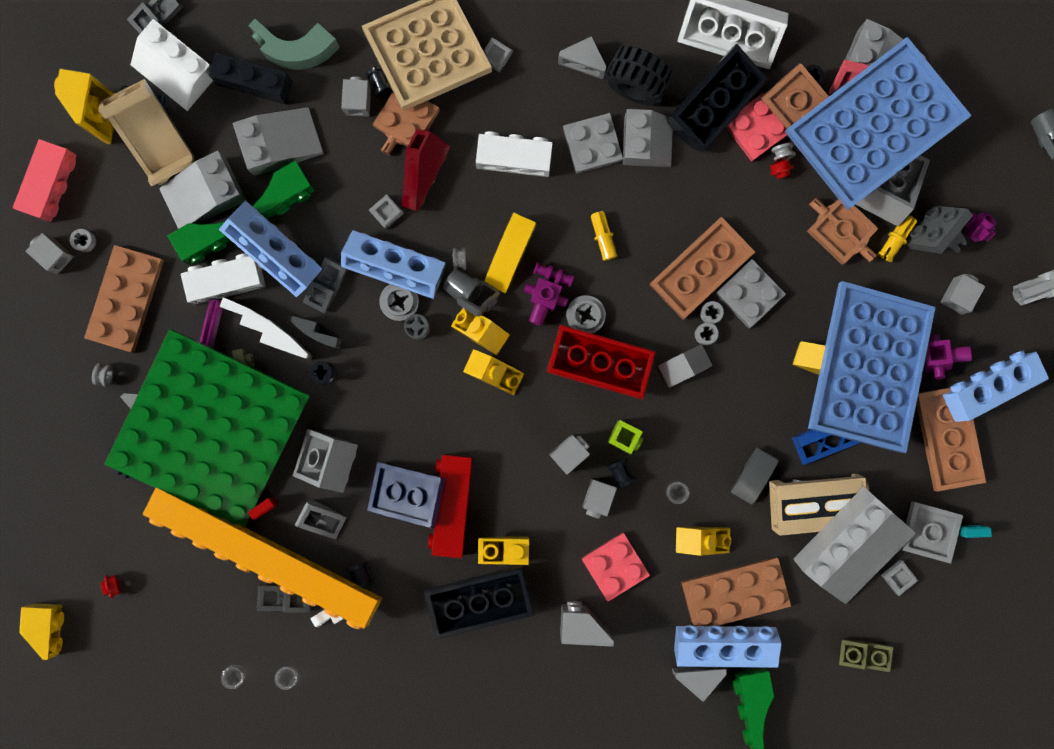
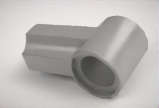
[1013,270,1054,306]

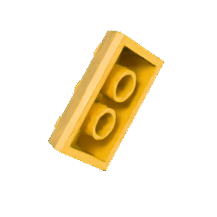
[54,69,114,145]

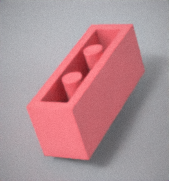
[13,139,77,223]

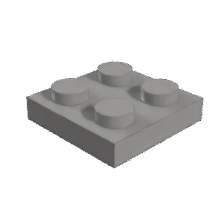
[563,113,623,174]
[715,259,786,328]
[900,502,963,564]

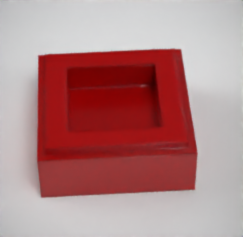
[248,497,279,520]

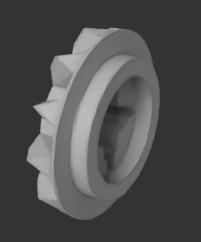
[379,284,419,321]
[566,295,606,333]

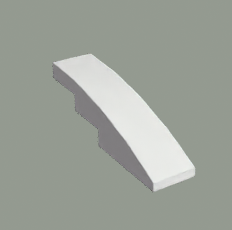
[220,298,313,360]

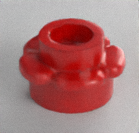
[770,159,794,179]
[100,575,121,599]

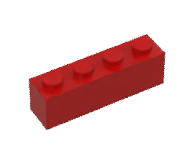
[428,455,473,558]

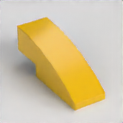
[485,212,536,294]

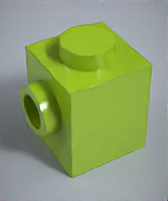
[607,420,643,454]

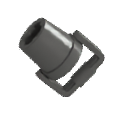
[1030,109,1054,160]
[443,269,500,316]

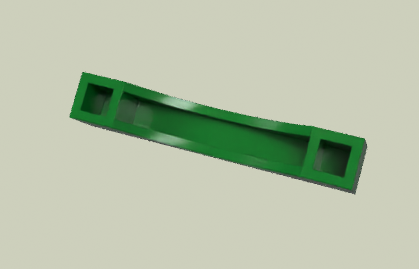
[167,160,315,265]
[732,667,774,749]

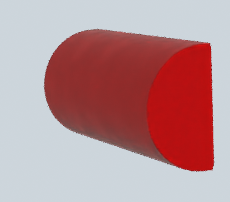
[546,325,656,400]

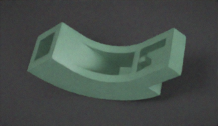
[248,19,340,70]

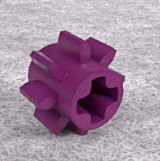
[964,212,997,242]

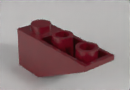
[402,129,451,212]

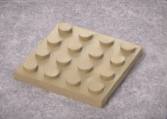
[362,0,492,111]

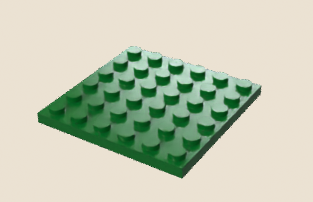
[104,329,310,527]

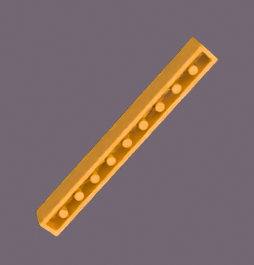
[142,488,382,629]

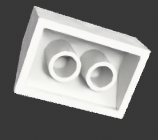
[130,19,213,111]

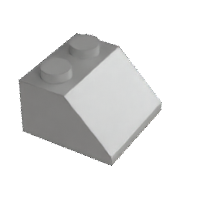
[622,109,673,167]
[293,429,358,493]
[560,601,614,647]

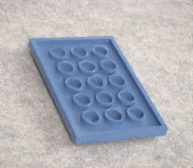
[785,37,971,210]
[808,281,936,453]

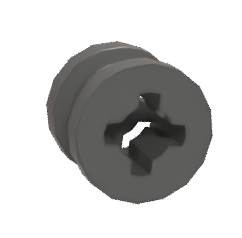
[404,314,430,340]

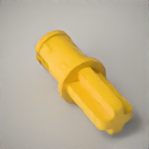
[591,211,618,261]
[878,215,917,262]

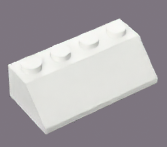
[677,0,788,70]

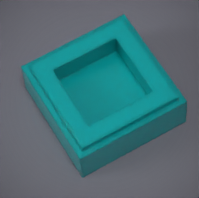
[958,525,992,538]

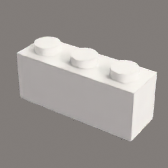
[476,132,552,177]
[180,253,266,305]

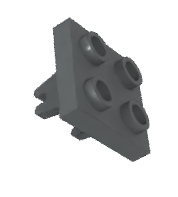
[905,205,973,254]

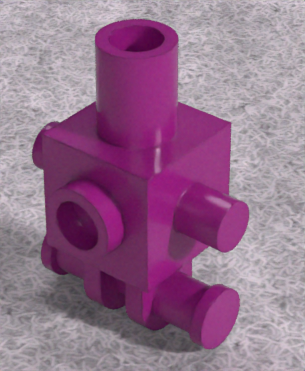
[524,262,574,326]
[921,334,972,379]

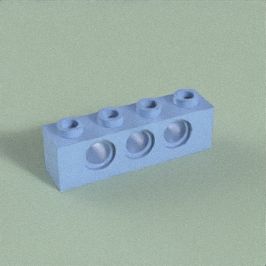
[219,201,322,297]
[341,230,445,299]
[943,350,1049,422]
[674,625,781,668]

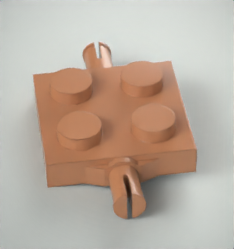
[373,92,440,156]
[807,197,878,265]

